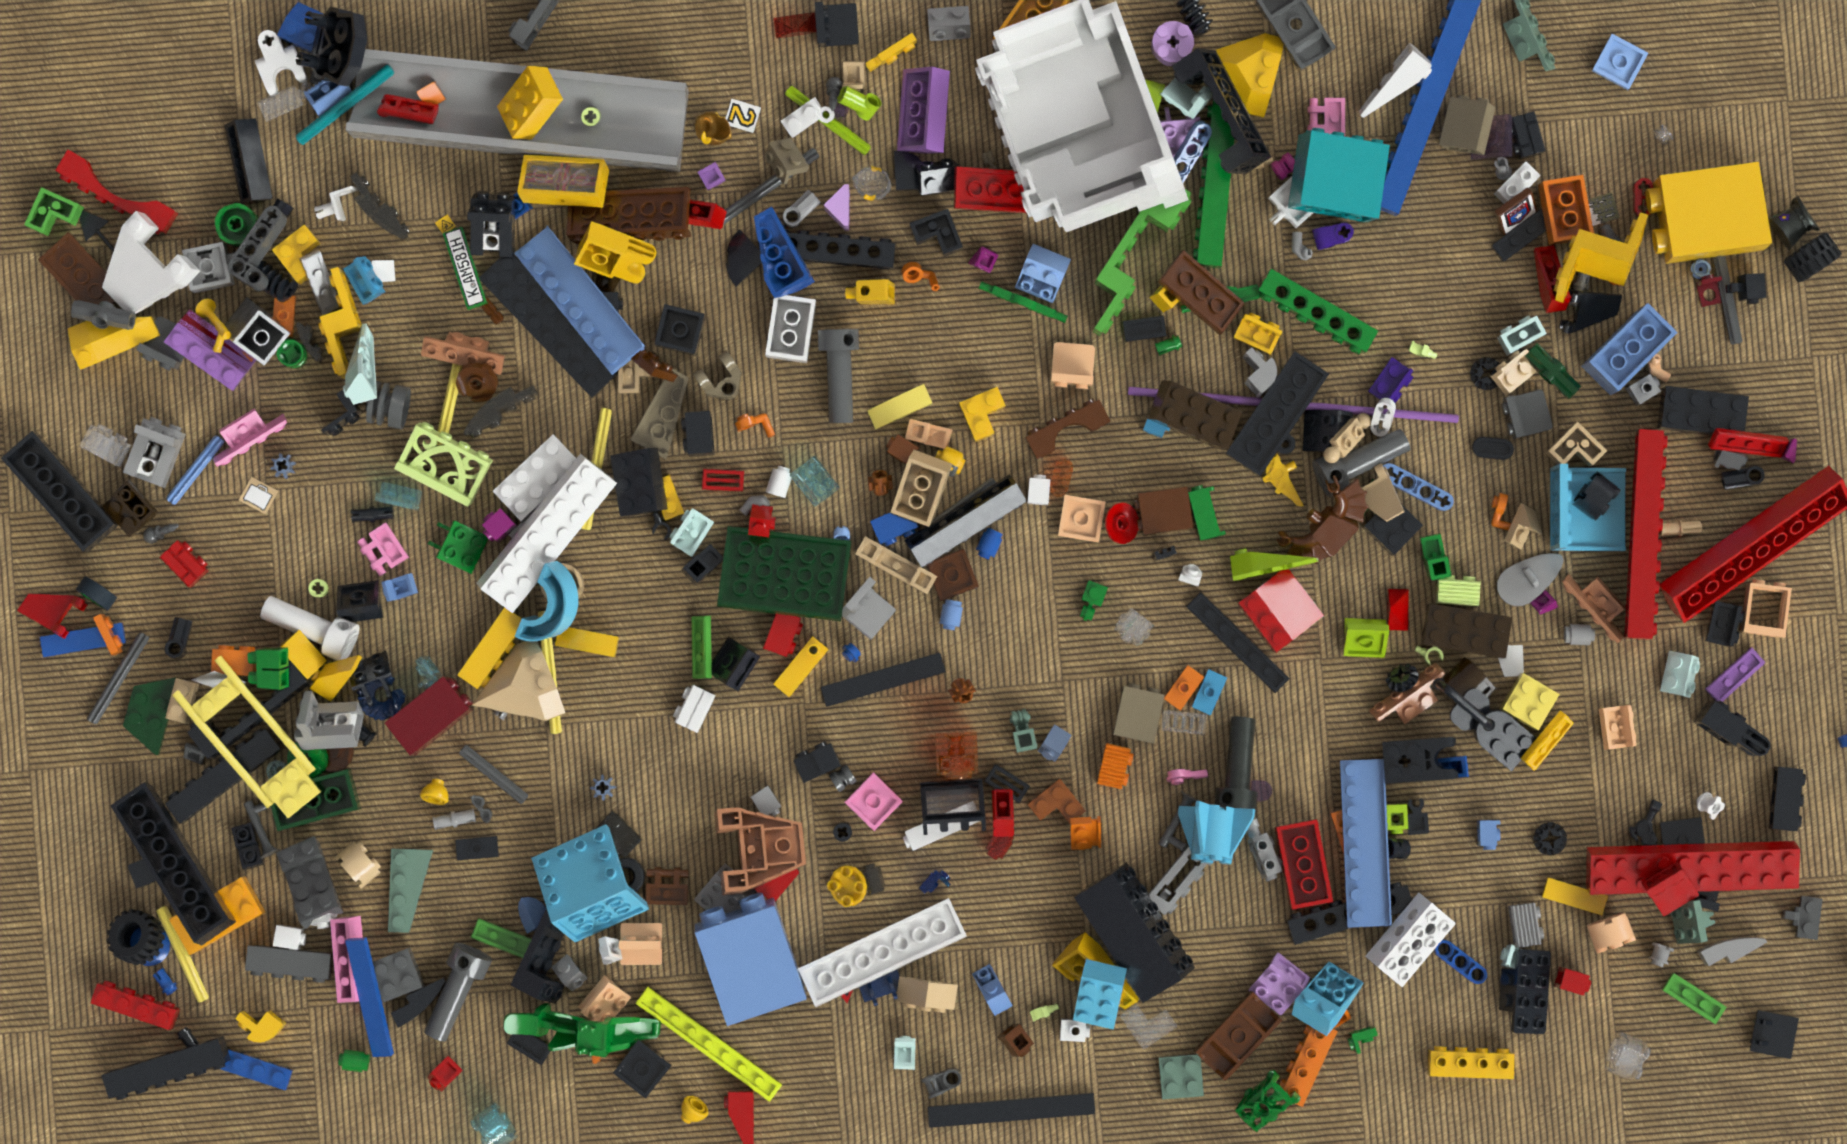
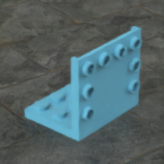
[1550,464,1626,551]
[532,825,649,942]

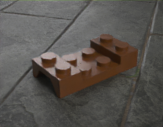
[1193,990,1283,1081]

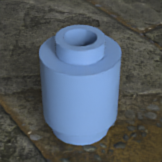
[939,599,963,631]

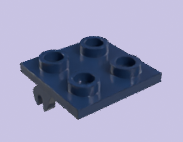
[859,970,899,1007]

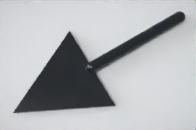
[80,211,115,252]

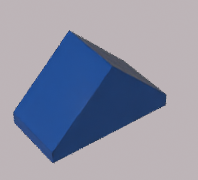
[1438,756,1469,778]

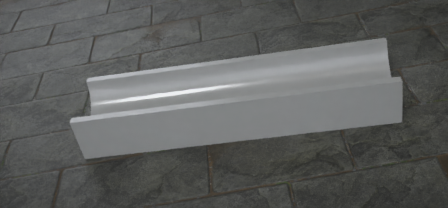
[346,49,689,172]

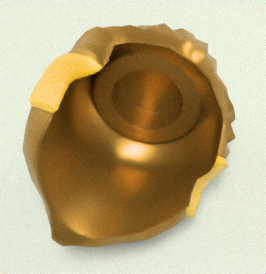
[694,111,732,146]

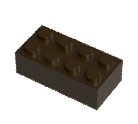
[1147,380,1242,450]
[1421,604,1512,659]

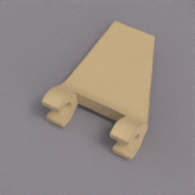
[1349,463,1405,522]

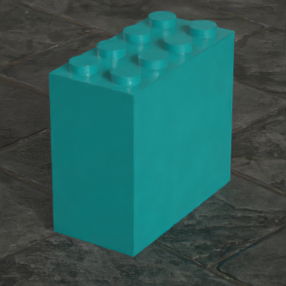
[1288,128,1390,223]

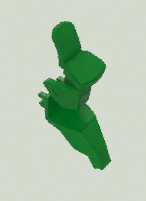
[503,1003,661,1057]

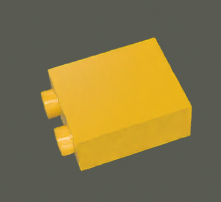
[1646,162,1772,264]

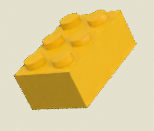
[497,66,563,140]

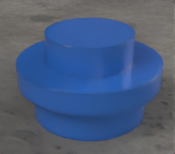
[842,643,861,662]

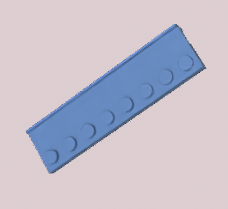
[514,225,645,375]
[1340,759,1392,928]

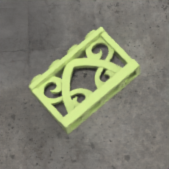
[394,422,493,507]

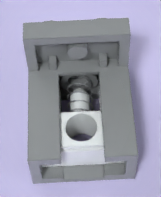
[123,417,186,488]
[294,691,364,750]

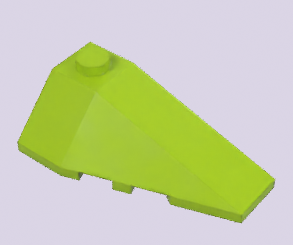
[1230,549,1319,581]

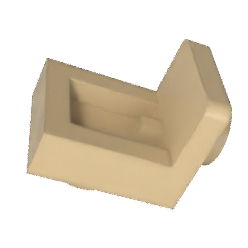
[842,61,865,92]

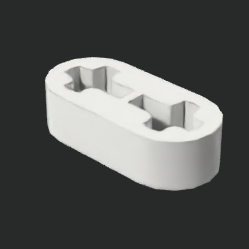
[1370,398,1396,437]

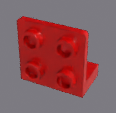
[1642,861,1699,916]

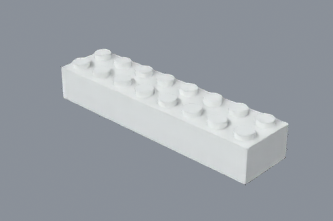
[477,453,617,613]

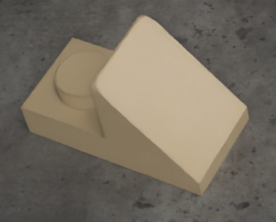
[1504,503,1542,550]

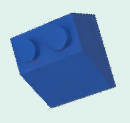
[277,2,323,53]

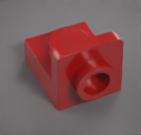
[427,1056,463,1092]

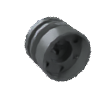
[366,381,411,430]

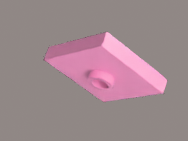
[845,772,903,831]

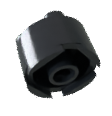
[1572,471,1621,521]

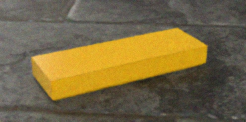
[1521,711,1573,771]
[1542,877,1608,916]

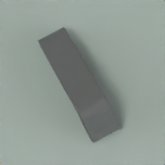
[228,206,287,291]

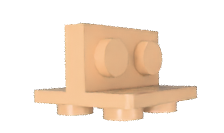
[619,923,662,965]
[578,975,631,1022]

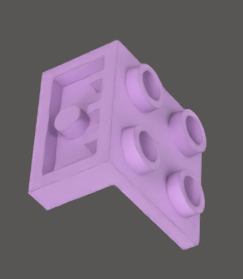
[1249,952,1310,1015]

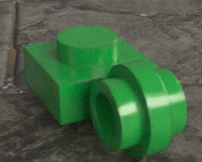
[1080,580,1108,621]

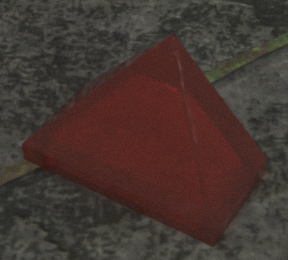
[774,12,817,39]

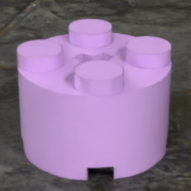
[1151,21,1194,66]

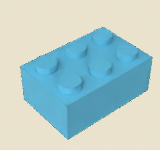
[1073,959,1127,1030]

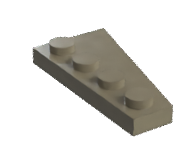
[630,369,689,460]

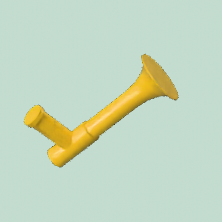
[195,299,231,353]

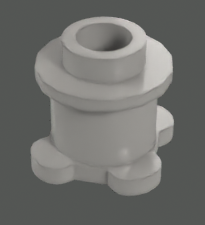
[1648,942,1674,967]

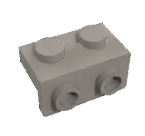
[927,6,971,41]

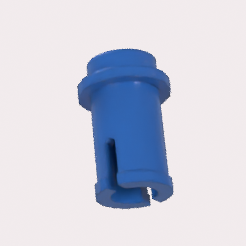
[153,968,178,996]

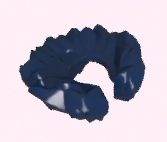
[356,675,406,721]

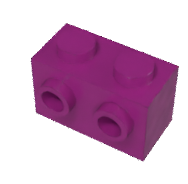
[482,508,517,543]

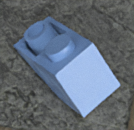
[972,964,1013,1016]

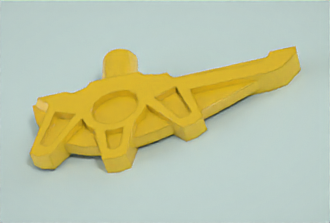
[1263,453,1304,507]

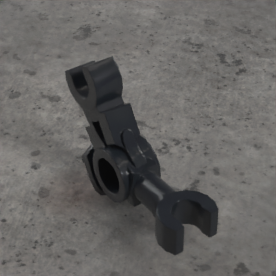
[1629,799,1662,845]

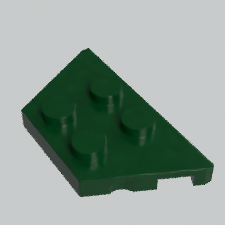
[123,677,177,755]

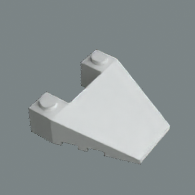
[102,211,200,314]

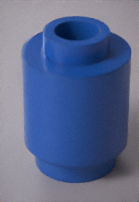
[976,528,1003,560]

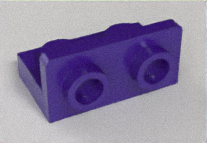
[1368,357,1414,403]

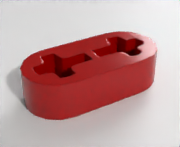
[1633,178,1654,217]

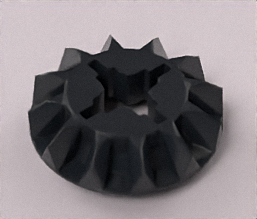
[1470,357,1501,390]
[1386,663,1419,692]
[1534,822,1567,855]

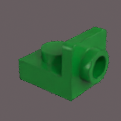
[1347,1026,1378,1054]

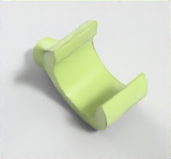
[1408,341,1437,359]
[1415,645,1444,665]
[1030,1003,1059,1022]

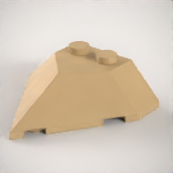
[472,641,565,721]

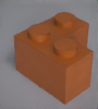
[1027,778,1086,824]

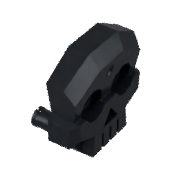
[296,7,368,87]

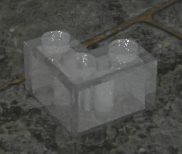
[79,423,132,467]

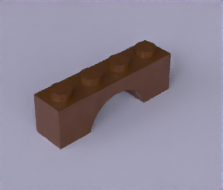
[1025,399,1111,461]

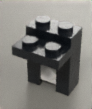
[467,191,515,257]

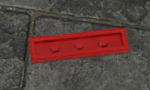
[1708,428,1789,458]

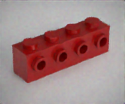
[90,980,180,1030]

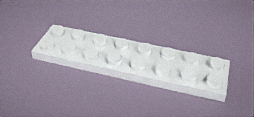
[798,898,967,1007]

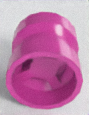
[1270,152,1295,181]

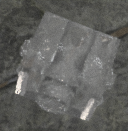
[1114,608,1154,647]

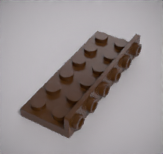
[566,187,691,244]

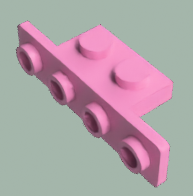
[213,408,287,467]

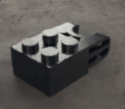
[1693,700,1770,756]
[1382,737,1459,784]

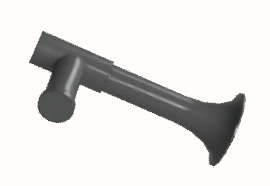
[1158,791,1199,852]
[244,800,280,859]

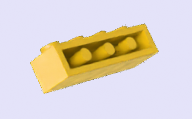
[1428,1046,1515,1079]

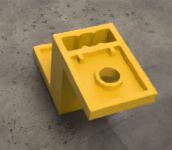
[1554,212,1648,303]

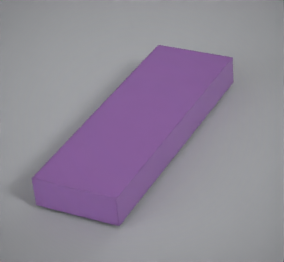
[1705,647,1766,702]

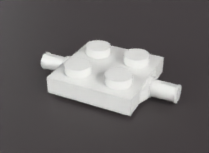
[1268,177,1313,228]

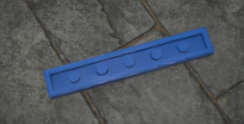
[345,937,394,1057]

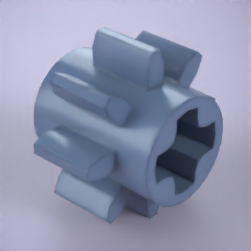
[270,453,297,479]
[590,775,616,801]

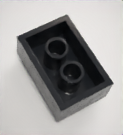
[610,448,668,517]

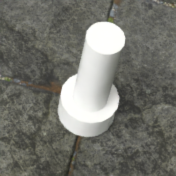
[260,596,360,661]

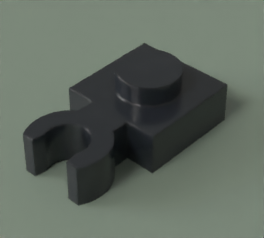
[1407,798,1429,835]

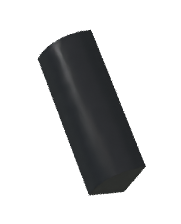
[224,118,273,205]

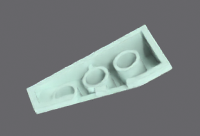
[343,323,377,405]

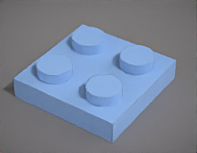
[1592,34,1648,90]

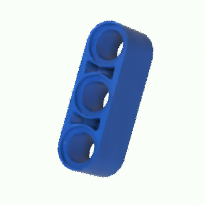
[1433,939,1487,984]

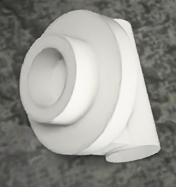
[1178,564,1202,587]

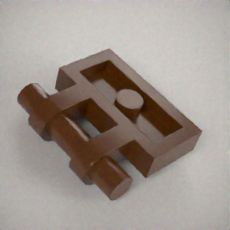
[646,867,689,905]

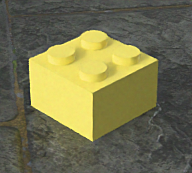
[1499,673,1560,730]

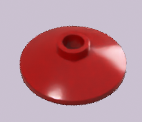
[1105,503,1139,544]

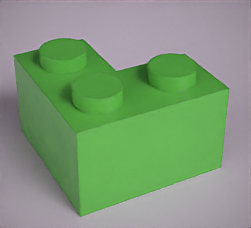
[24,187,84,236]

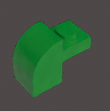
[1419,533,1452,581]

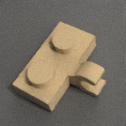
[618,360,654,394]

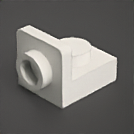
[598,936,623,965]

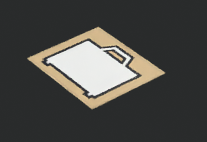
[239,477,278,515]

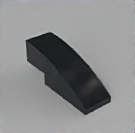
[391,977,447,1028]

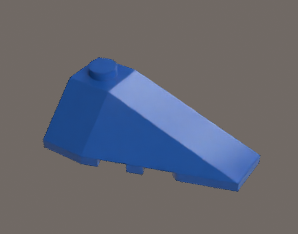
[754,207,815,298]

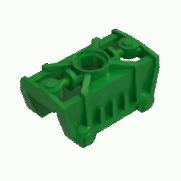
[1235,1069,1301,1132]

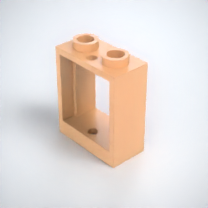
[1740,579,1792,638]

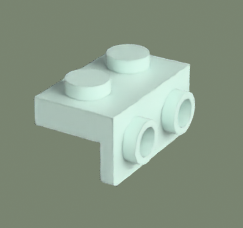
[669,508,714,557]
[1660,651,1700,698]

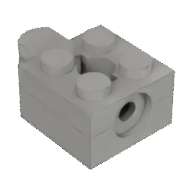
[182,242,243,293]

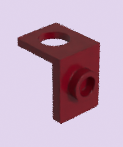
[1696,274,1722,307]

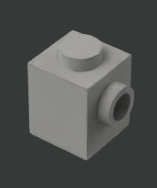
[1626,374,1661,406]

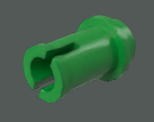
[1155,335,1182,356]

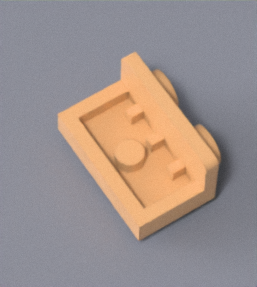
[1599,705,1636,750]

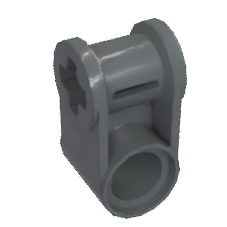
[921,1067,962,1099]

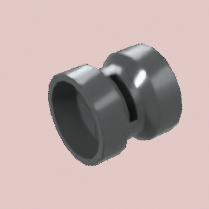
[829,764,857,792]

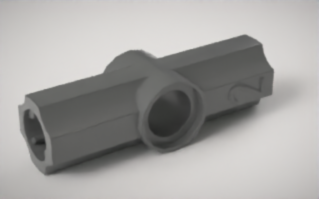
[71,300,136,330]

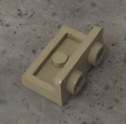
[765,138,809,185]

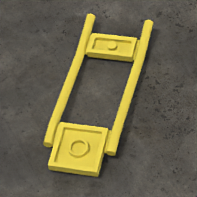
[172,656,321,818]

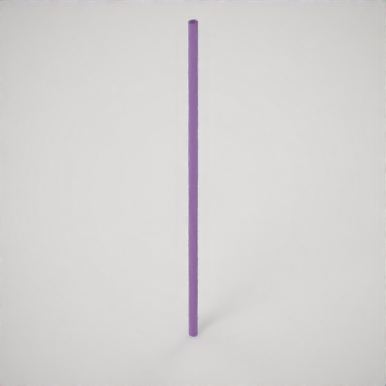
[1128,387,1459,423]

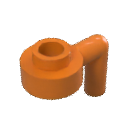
[901,262,940,291]
[735,413,775,438]
[1491,493,1512,531]

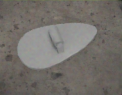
[1497,553,1564,606]

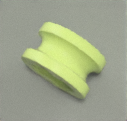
[581,107,601,126]
[308,579,329,598]

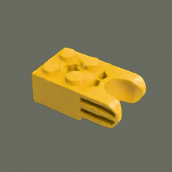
[574,221,657,283]

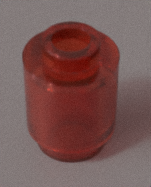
[985,836,1014,861]

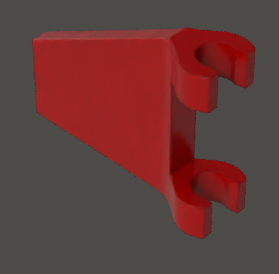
[17,594,88,639]

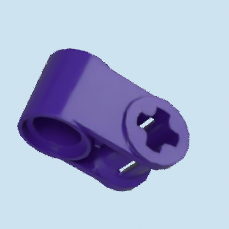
[1312,223,1354,250]

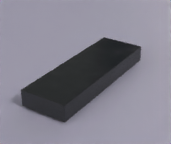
[1491,209,1546,262]

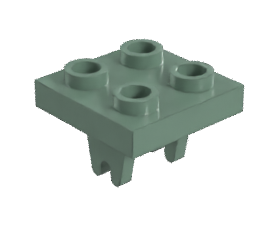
[1670,900,1715,944]

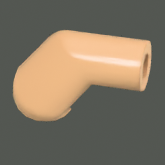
[1647,354,1671,383]

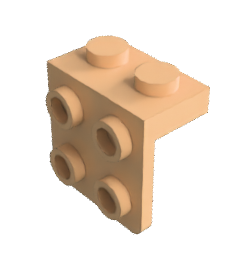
[1051,342,1095,389]

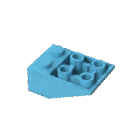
[1292,961,1364,1036]

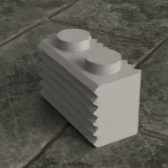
[1508,902,1544,948]

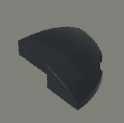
[894,151,922,191]
[726,229,762,287]

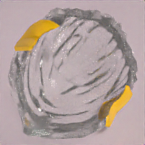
[852,166,892,201]

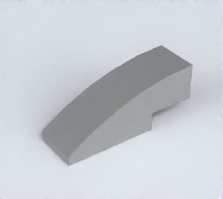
[1697,937,1767,966]

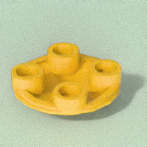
[827,865,867,907]

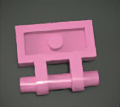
[1307,98,1345,136]
[357,523,409,577]

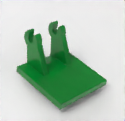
[427,520,488,574]

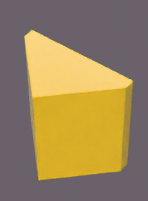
[280,630,327,679]

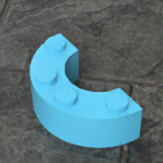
[515,561,578,642]

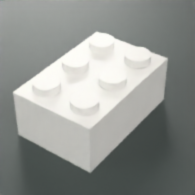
[765,295,816,363]

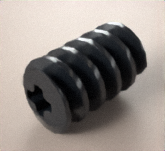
[1176,0,1216,37]
[253,261,298,302]

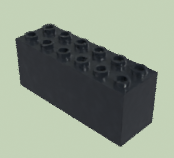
[1074,862,1195,1003]

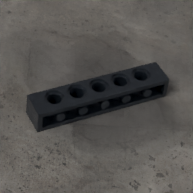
[785,229,896,270]
[1286,881,1412,945]

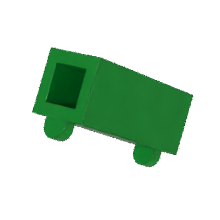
[1188,485,1226,542]

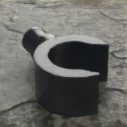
[652,512,671,540]

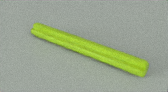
[785,86,871,155]

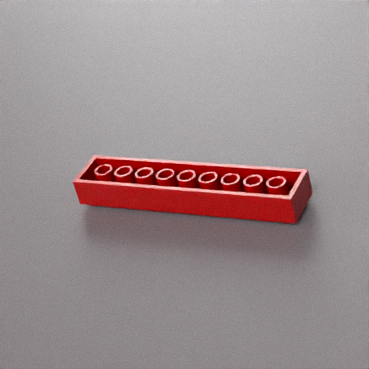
[1624,429,1668,640]
[1660,465,1847,623]
[1586,841,1800,895]

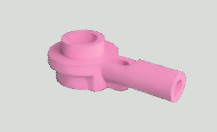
[1166,769,1208,785]

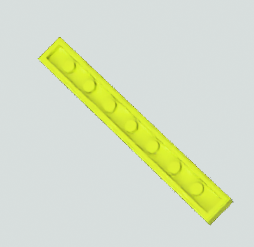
[635,986,782,1102]

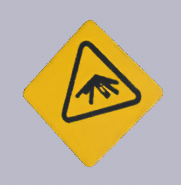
[435,214,456,234]

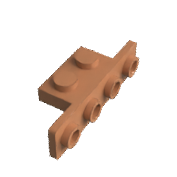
[421,332,505,375]
[1562,574,1626,643]
[1369,663,1445,725]

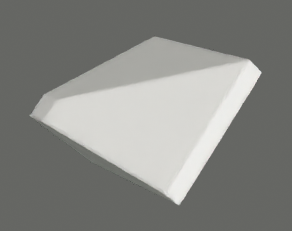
[372,260,396,282]

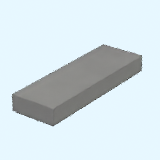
[300,250,339,315]

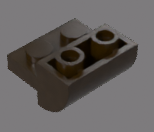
[102,480,158,537]
[1439,657,1497,705]

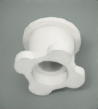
[1697,792,1725,820]

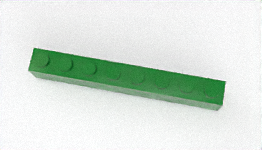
[1193,100,1234,269]

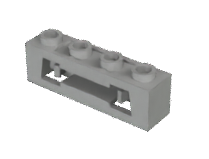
[1148,845,1214,915]

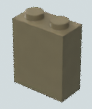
[1439,95,1496,155]
[1113,683,1165,744]

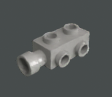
[1246,818,1283,882]

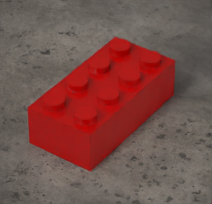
[1274,819,1333,910]

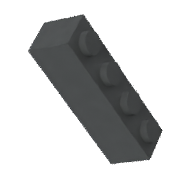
[245,944,333,983]

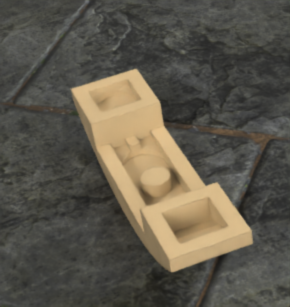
[855,536,938,595]

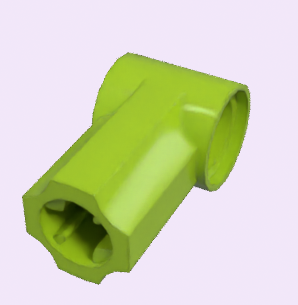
[837,86,882,121]

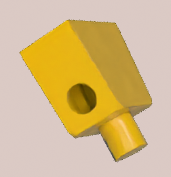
[845,279,895,304]

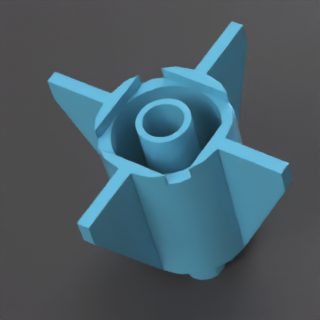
[1178,801,1255,865]

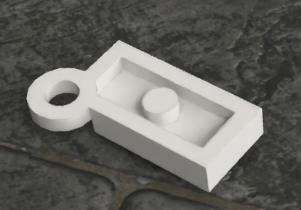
[781,97,835,138]

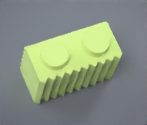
[1435,575,1481,607]

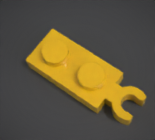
[865,33,917,72]

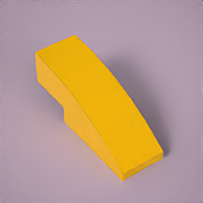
[555,627,619,657]

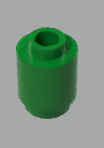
[338,1049,370,1072]

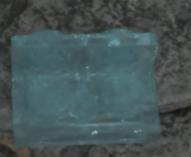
[789,456,839,507]
[375,482,423,511]
[415,656,442,689]

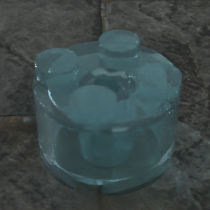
[470,1103,518,1144]

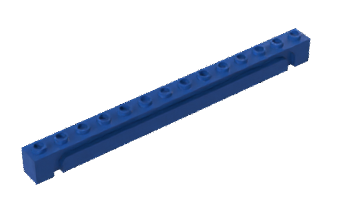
[1380,0,1481,216]

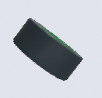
[76,576,117,611]

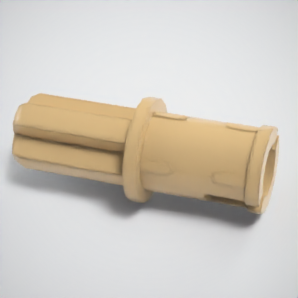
[1660,520,1702,536]

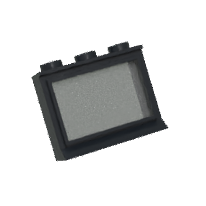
[920,778,986,835]

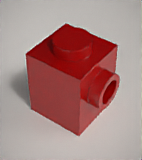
[748,504,776,537]

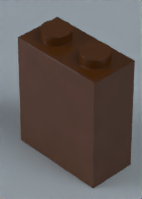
[1134,487,1193,536]

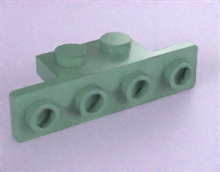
[1503,0,1556,71]

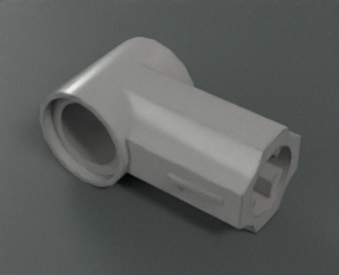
[783,190,821,228]

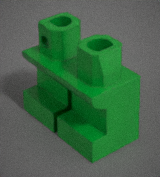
[247,647,289,690]

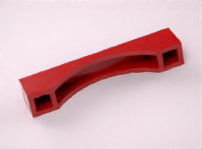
[55,149,179,235]

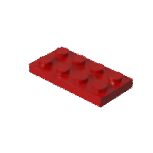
[954,167,1027,214]

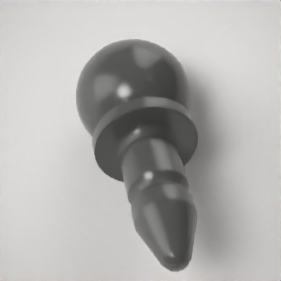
[826,77,842,111]
[143,524,179,544]

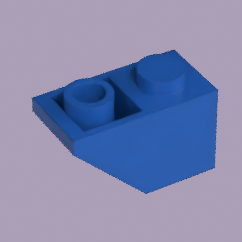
[870,513,918,546]

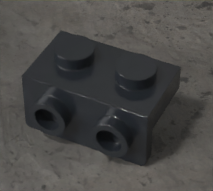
[915,158,960,195]
[1705,601,1744,647]

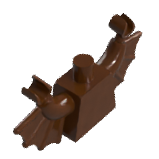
[1276,476,1369,564]

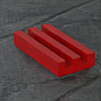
[702,469,745,492]

